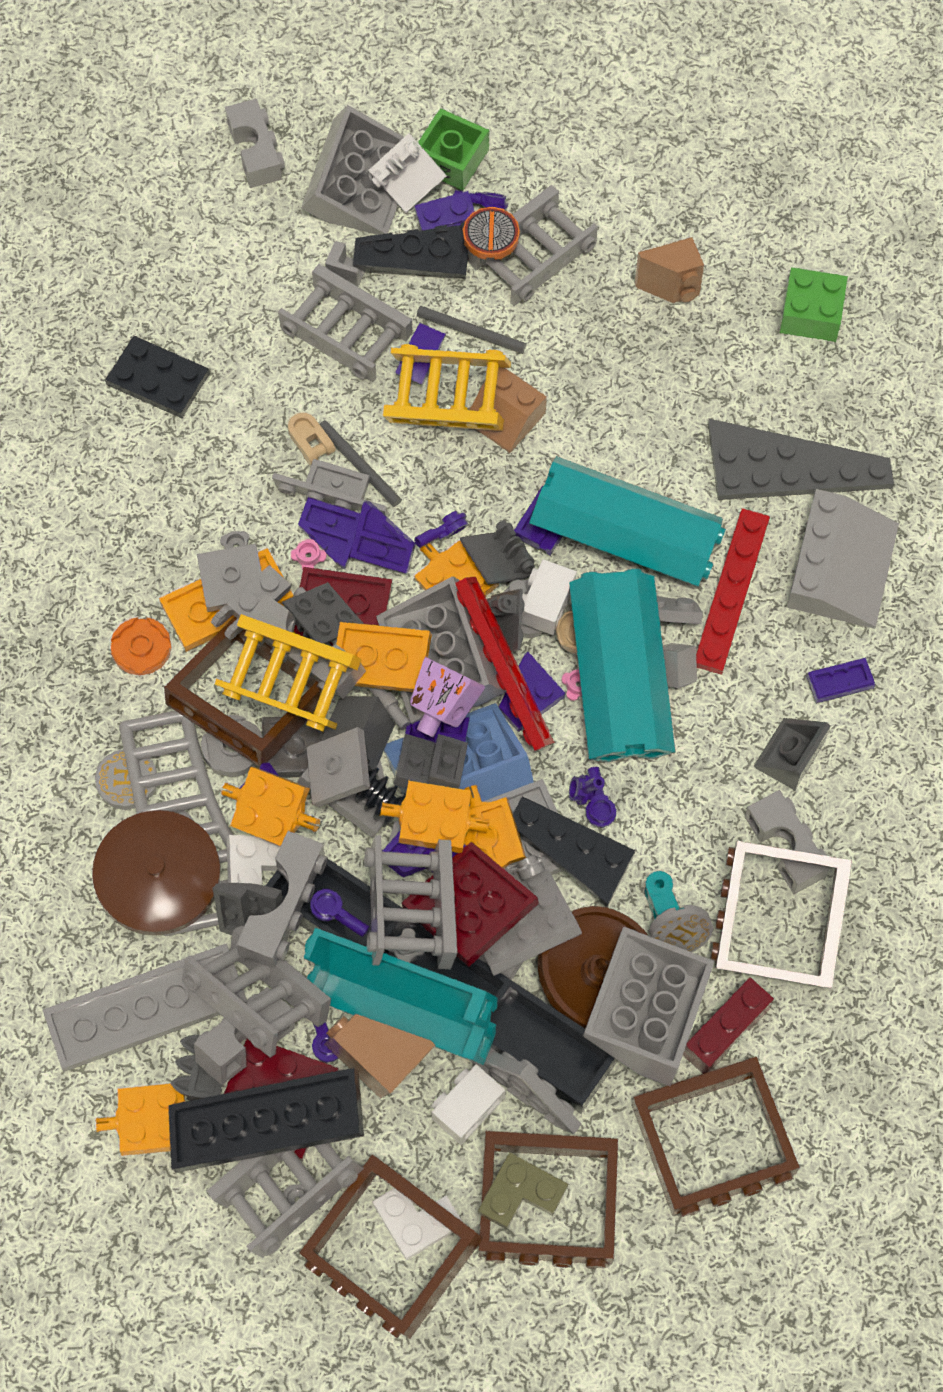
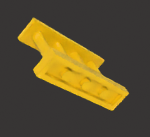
[383,344,511,431]
[215,614,362,732]

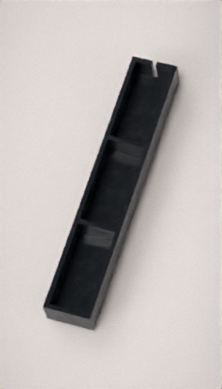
[265,859,618,1114]

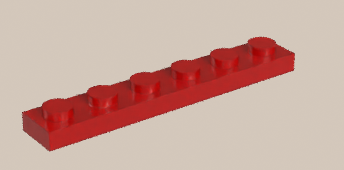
[696,508,770,675]
[455,576,555,751]

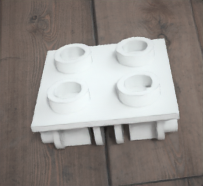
[368,133,447,213]

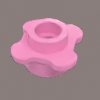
[291,539,326,570]
[562,669,582,701]

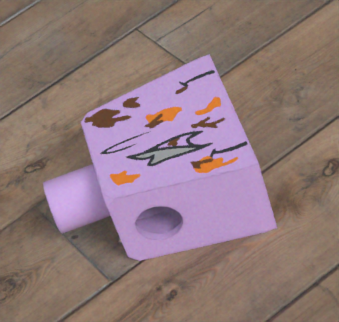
[410,657,485,737]

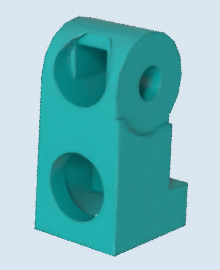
[644,871,684,920]

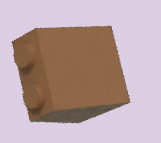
[324,1014,435,1098]

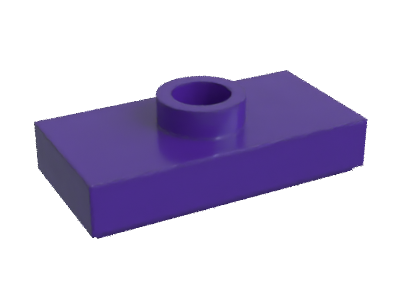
[807,657,876,704]

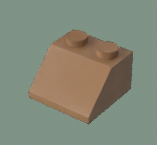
[635,237,704,303]
[469,367,547,453]

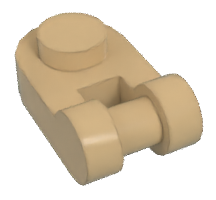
[288,413,336,465]

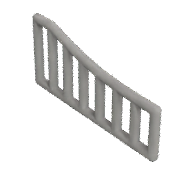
[119,711,233,936]

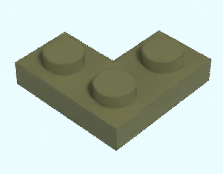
[477,1152,569,1230]

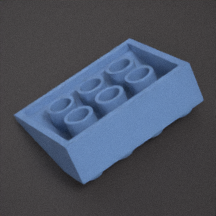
[384,703,534,806]

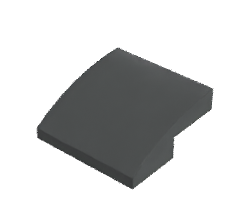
[393,734,468,789]
[213,883,283,935]

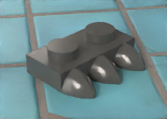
[170,1035,223,1101]

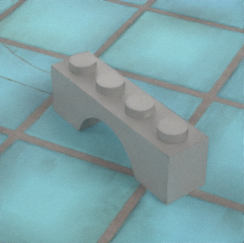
[248,594,366,699]
[236,831,328,969]

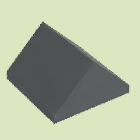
[319,696,395,771]
[754,718,831,790]

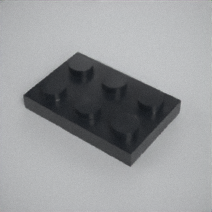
[105,335,210,418]

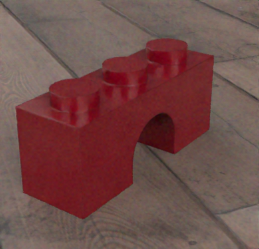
[683,977,774,1074]

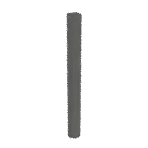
[417,305,527,354]
[320,420,402,507]

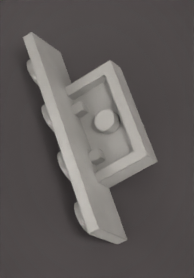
[272,459,389,517]

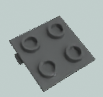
[460,520,535,584]
[282,582,364,646]
[487,589,525,652]

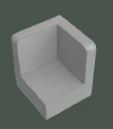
[325,241,366,287]
[663,643,697,688]

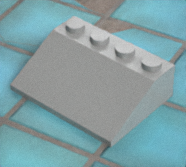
[301,105,404,235]
[787,489,899,629]
[376,576,505,724]
[583,926,714,1086]

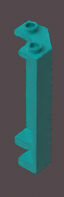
[529,456,726,586]
[569,569,676,763]
[304,928,497,1065]

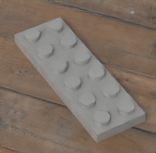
[43,943,247,1072]

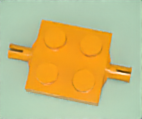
[414,540,499,597]
[221,767,320,846]
[380,781,489,853]
[464,785,526,869]
[96,1084,185,1156]

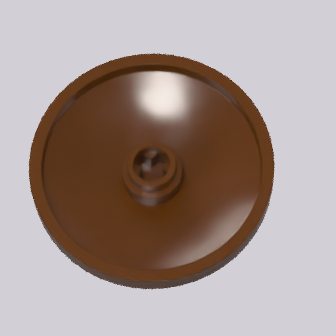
[92,810,221,935]
[538,906,649,1029]

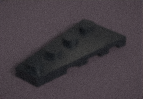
[353,222,468,279]
[513,796,636,907]

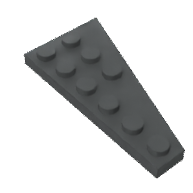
[708,418,894,500]

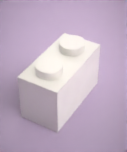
[521,559,577,635]
[432,1064,505,1145]

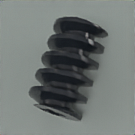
[355,759,406,828]

